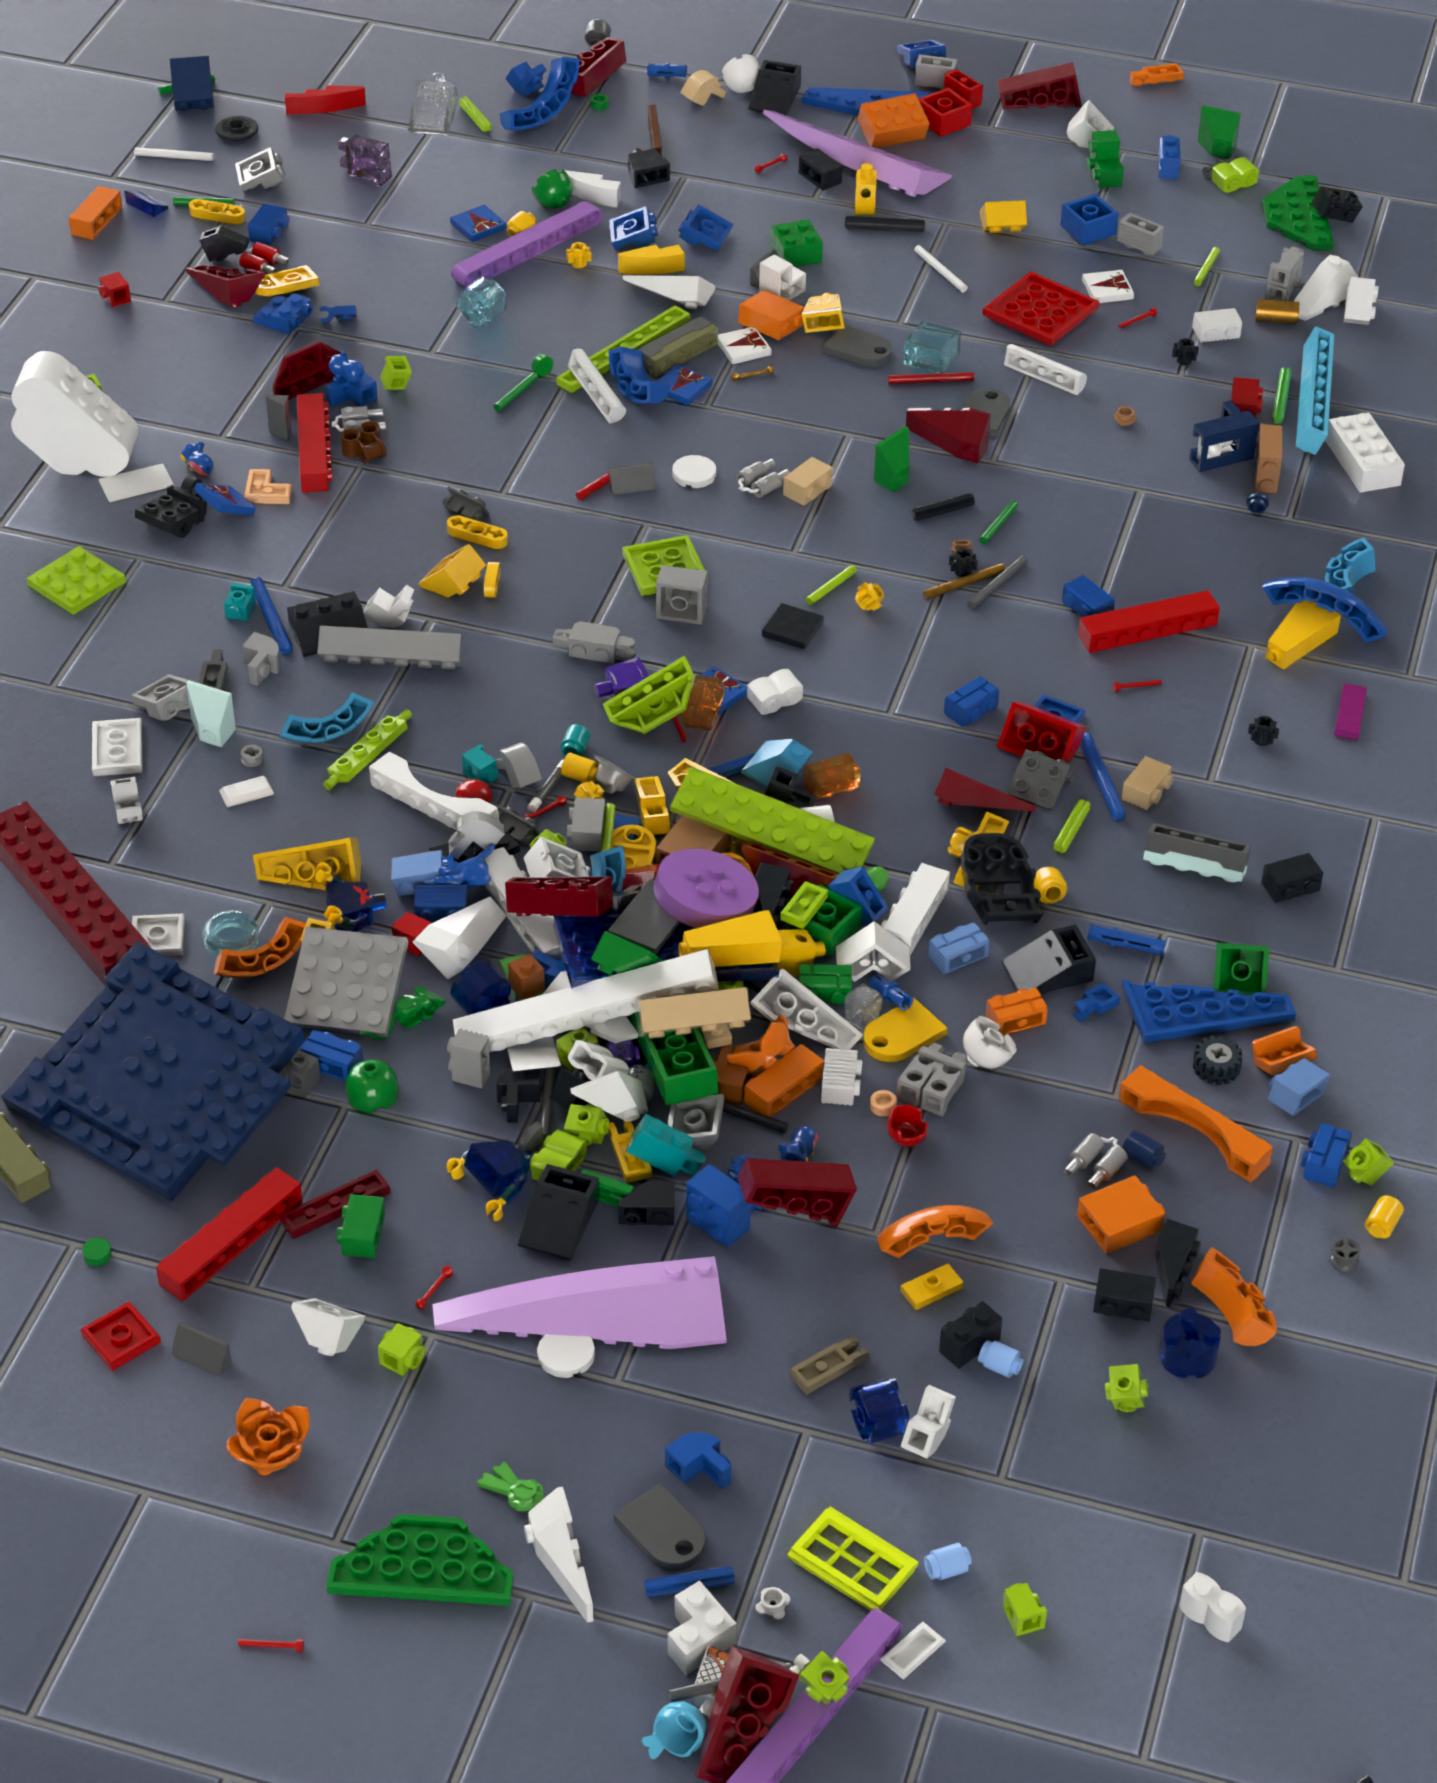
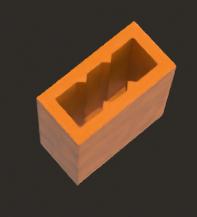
[738,290,805,340]
[1077,1175,1166,1254]

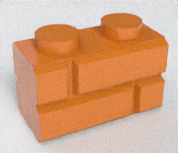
[985,987,1048,1035]

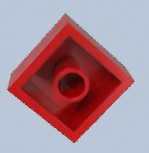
[919,88,972,137]

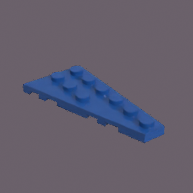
[801,87,930,116]
[1121,980,1296,1043]

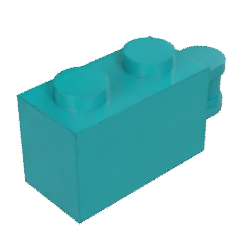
[626,1114,706,1177]

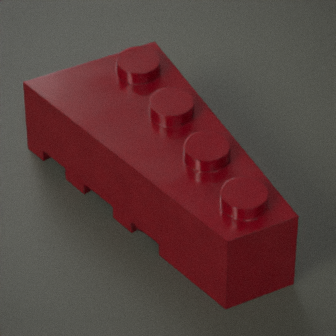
[570,37,627,97]
[997,62,1082,109]
[505,876,613,917]
[738,1158,857,1226]

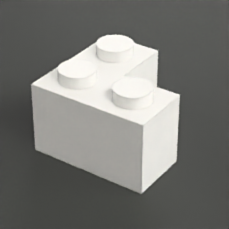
[759,255,806,301]
[1343,277,1379,325]
[836,921,910,982]
[668,1581,737,1675]

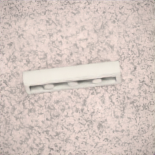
[1004,344,1087,395]
[568,349,626,424]

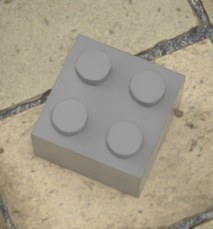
[656,565,708,625]

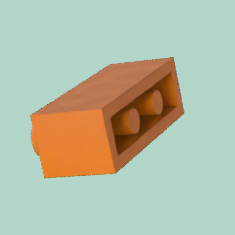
[69,186,122,240]
[744,1044,824,1117]

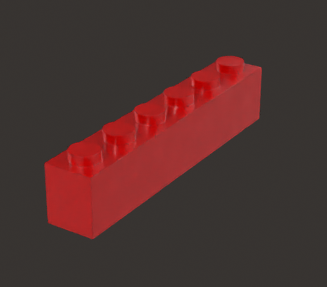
[297,393,332,493]
[1078,590,1220,653]
[156,1167,303,1302]

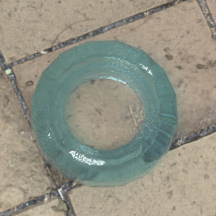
[202,910,260,956]

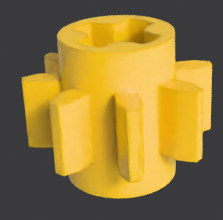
[566,242,592,268]
[855,582,884,612]
[574,781,605,803]

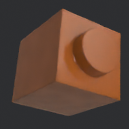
[508,953,545,1000]

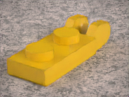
[608,1120,652,1183]

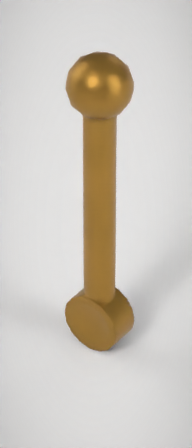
[731,366,775,381]

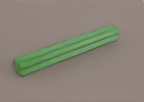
[1272,367,1292,425]

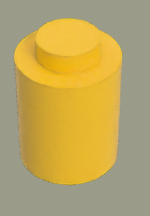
[561,753,598,783]
[1365,1195,1404,1239]

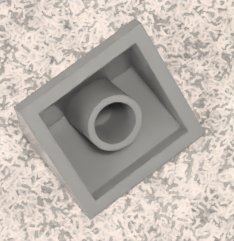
[668,1094,724,1155]

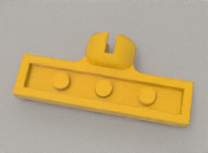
[948,812,1009,890]

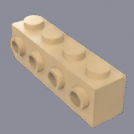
[638,987,751,1039]

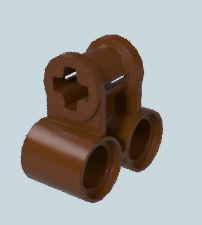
[341,421,386,464]

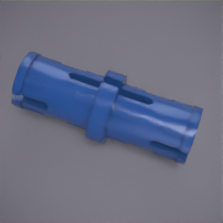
[647,63,687,78]
[870,974,913,1010]

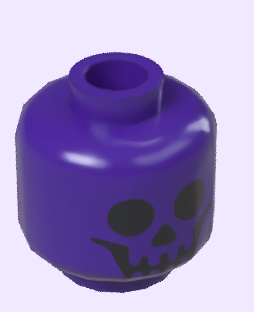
[606,1040,640,1068]

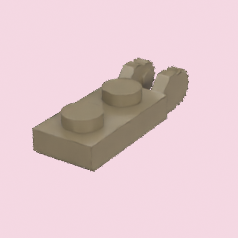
[789,1336,870,1395]

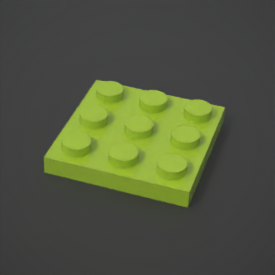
[622,535,708,596]
[26,546,126,615]

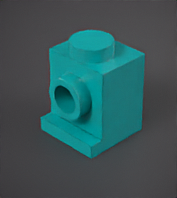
[224,583,256,621]
[462,744,499,784]

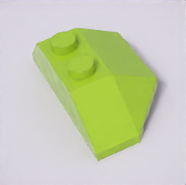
[603,656,695,734]

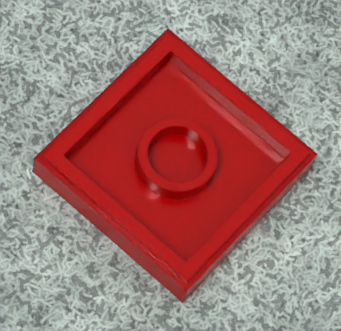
[80,1301,161,1371]

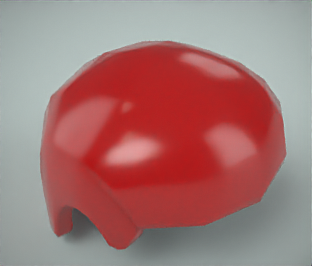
[455,779,492,803]
[887,1105,928,1147]

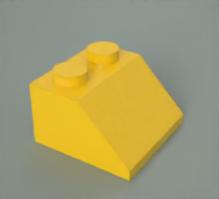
[979,200,1027,233]
[418,544,486,598]

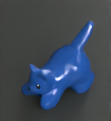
[434,844,495,889]

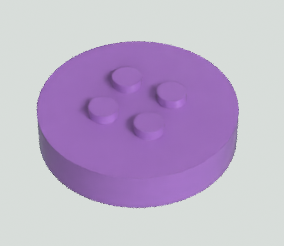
[654,849,759,928]

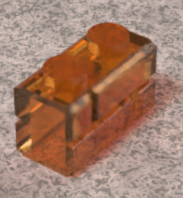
[679,675,726,731]
[803,753,860,799]

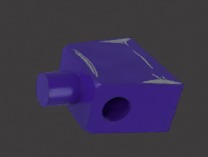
[594,656,649,698]

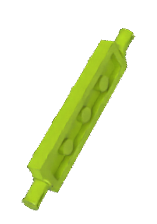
[323,709,412,791]

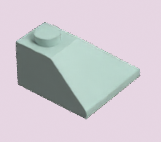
[186,680,236,747]

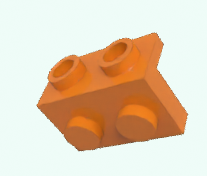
[1252,1026,1317,1075]

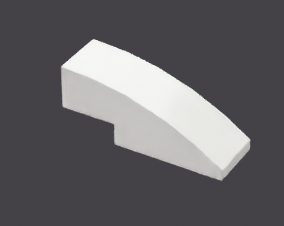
[565,170,621,208]

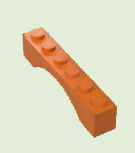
[1119,1065,1273,1183]

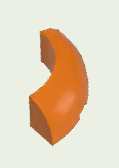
[214,917,306,978]
[877,1205,993,1258]
[1191,1247,1277,1346]

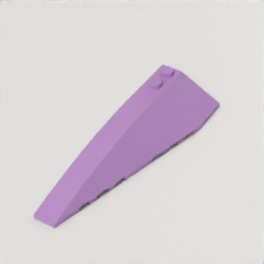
[763,110,952,197]
[432,1256,727,1349]

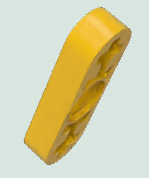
[189,199,246,225]
[447,515,508,549]

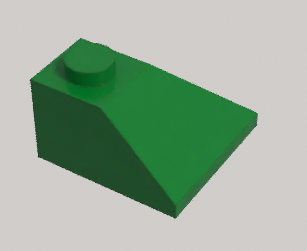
[1197,105,1241,159]
[874,426,910,492]
[591,931,663,976]
[1213,943,1270,995]

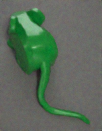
[360,986,446,1041]

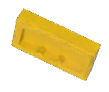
[900,1263,964,1311]

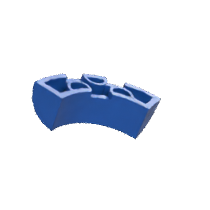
[608,347,670,404]

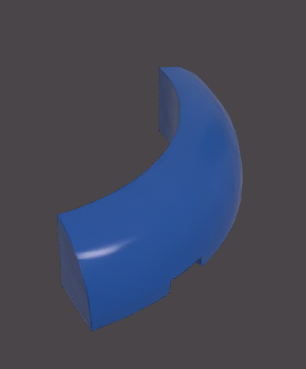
[500,57,580,130]
[1262,577,1388,643]

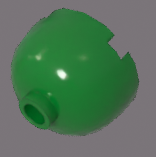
[532,169,573,209]
[345,1059,399,1113]

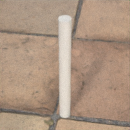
[134,147,214,161]
[914,245,968,293]

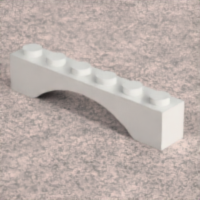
[369,752,500,832]

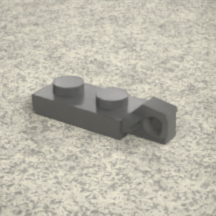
[198,649,228,690]

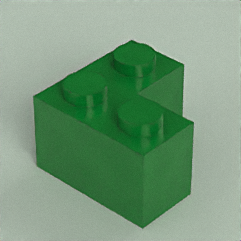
[1087,130,1124,188]

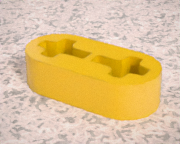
[484,562,501,598]

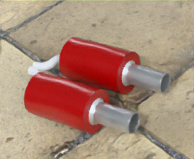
[239,242,290,274]

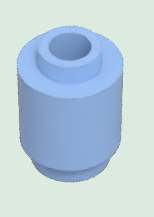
[978,1340,1024,1378]
[924,1543,972,1581]

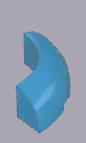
[1325,538,1376,594]
[279,692,374,744]
[558,846,626,940]

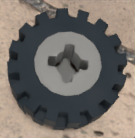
[1193,1036,1243,1085]

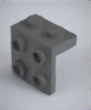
[1008,749,1075,810]

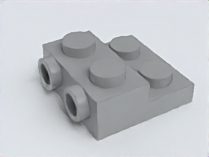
[235,147,285,191]
[131,674,190,721]

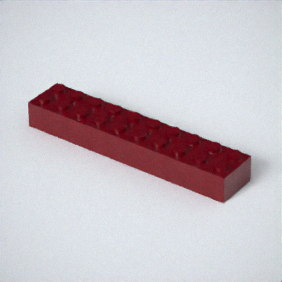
[0,801,151,986]

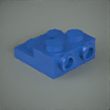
[897,40,946,68]
[678,204,734,251]
[609,206,659,249]
[253,293,313,335]

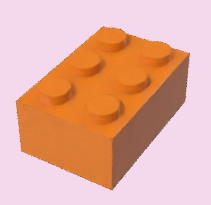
[857,93,929,148]

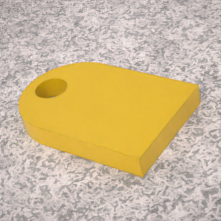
[255,265,320,296]
[611,825,656,869]
[863,997,948,1062]

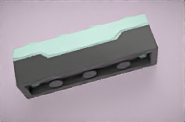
[1143,823,1251,882]

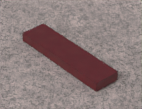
[279,1169,391,1239]

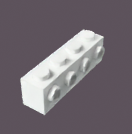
[881,863,950,955]

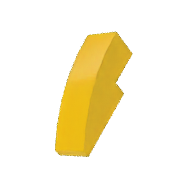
[618,244,685,275]
[634,776,670,835]

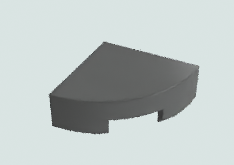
[517,1122,543,1159]

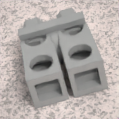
[1265,247,1304,301]
[896,1043,967,1117]

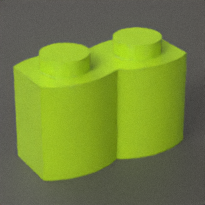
[1211,157,1259,193]
[529,1129,587,1181]

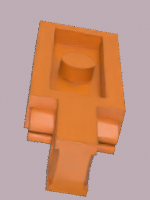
[1129,63,1184,86]

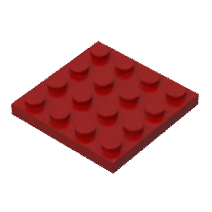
[982,271,1100,346]

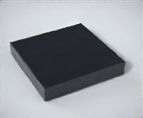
[762,603,824,649]

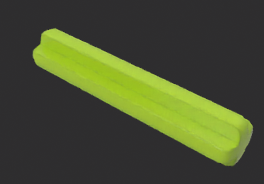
[459,96,492,132]
[1053,799,1091,854]

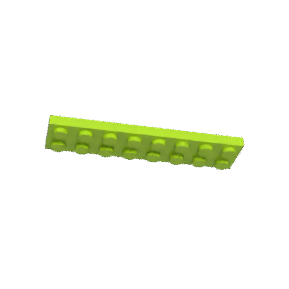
[670,766,875,874]

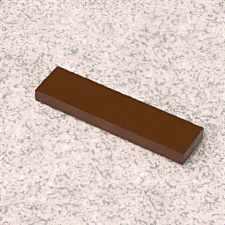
[648,105,662,155]

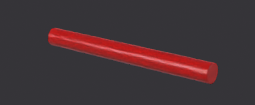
[888,372,974,384]

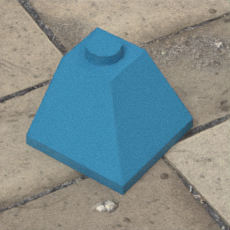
[741,739,813,789]

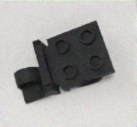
[135,475,207,538]

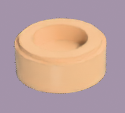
[870,1090,897,1116]

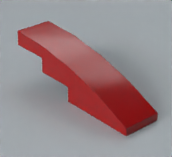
[285,85,366,114]

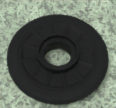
[215,116,259,141]

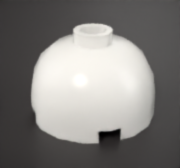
[722,54,760,93]
[963,1016,1017,1069]

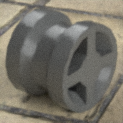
[1330,1238,1361,1273]

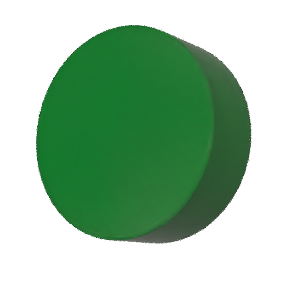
[590,93,609,110]
[532,354,553,377]
[82,1238,112,1266]

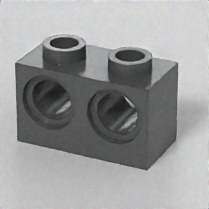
[279,1050,321,1098]

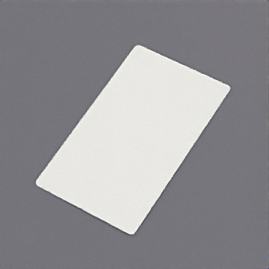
[99,464,174,502]
[507,1037,561,1071]

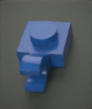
[320,305,357,323]
[1073,982,1121,1021]

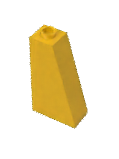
[1265,601,1341,670]
[679,910,782,967]

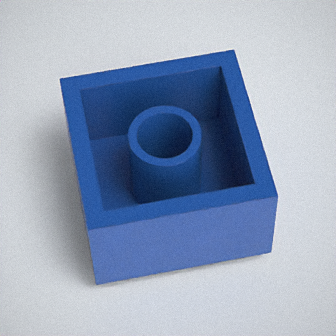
[1060,194,1119,245]
[686,1164,751,1247]

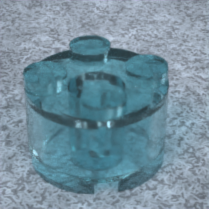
[456,277,507,328]

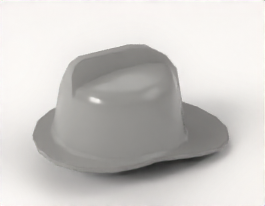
[594,755,636,794]

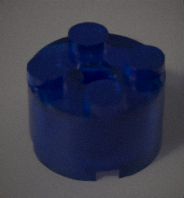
[450,961,511,1015]
[1160,1308,1221,1379]
[849,1377,910,1445]

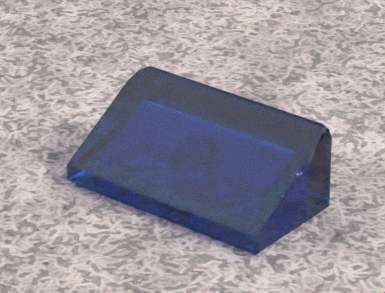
[124,190,168,217]

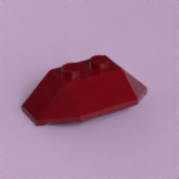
[273,340,341,401]
[741,842,839,899]

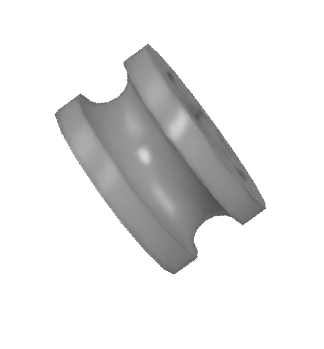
[241,745,263,767]

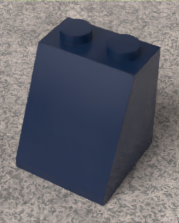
[170,56,214,111]

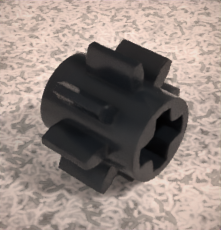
[1172,338,1199,365]
[949,548,978,577]
[1248,716,1279,746]

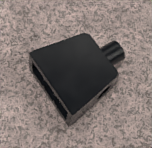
[628,148,670,188]

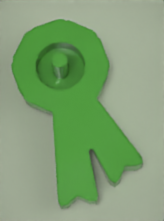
[477,1462,544,1511]

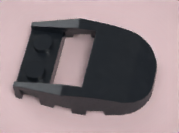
[961,833,1044,925]

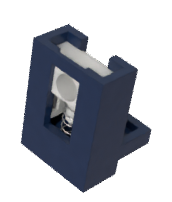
[1189,400,1260,472]

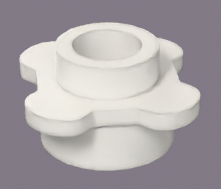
[755,1587,790,1619]

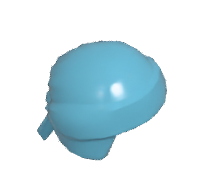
[641,1701,707,1760]

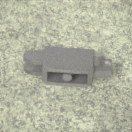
[553,621,636,664]

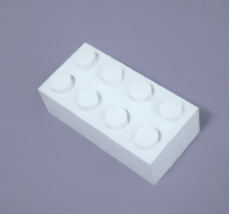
[1325,413,1405,493]

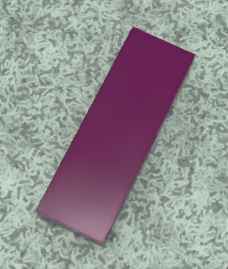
[1334,683,1367,740]

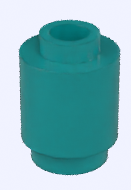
[561,724,590,757]

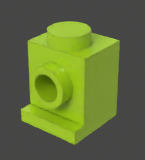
[380,356,412,390]
[1002,1583,1047,1636]

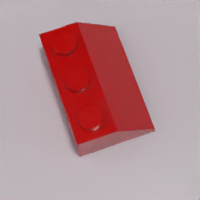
[997,702,1086,763]

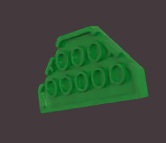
[1262,175,1334,251]
[326,1514,514,1606]

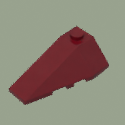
[186,264,265,307]

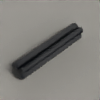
[912,494,975,521]

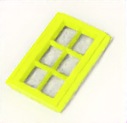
[787,1506,919,1611]

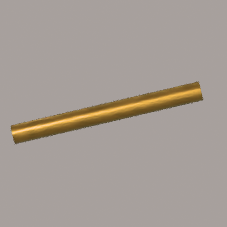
[923,563,1006,600]

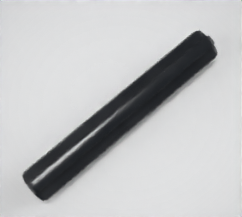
[845,216,925,232]

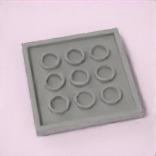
[284,927,408,1037]

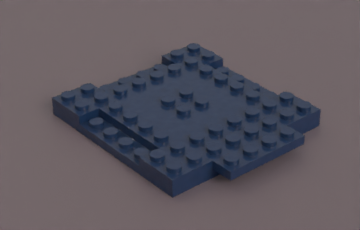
[1,941,306,1201]

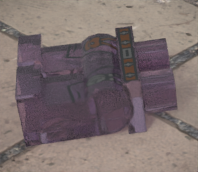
[338,134,392,186]

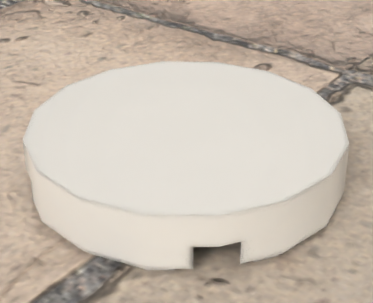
[672,455,716,489]
[537,1334,595,1378]

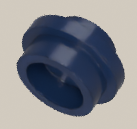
[1246,493,1269,513]

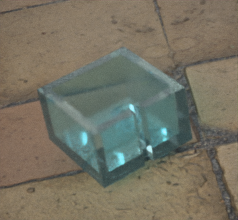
[904,321,961,374]

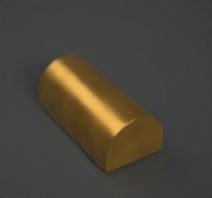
[1255,299,1300,324]

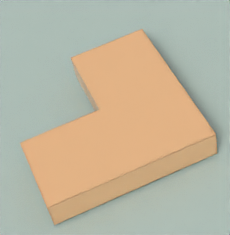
[244,469,292,504]

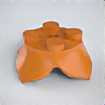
[727,1014,795,1078]
[226,1398,310,1475]

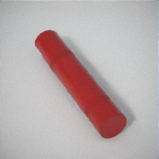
[576,473,610,500]

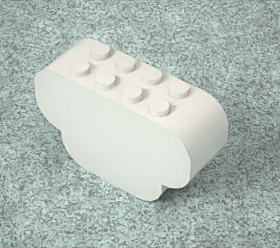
[11,351,139,477]

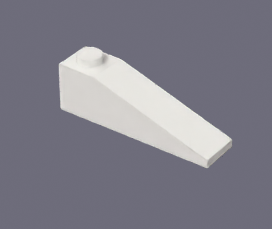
[1293,254,1359,321]
[623,275,716,309]
[413,897,507,980]
[750,968,863,1050]
[524,1487,593,1623]

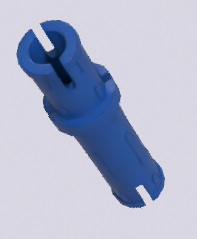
[1087,924,1166,956]

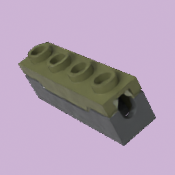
[638,316,718,378]

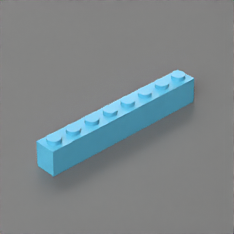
[1296,326,1335,455]

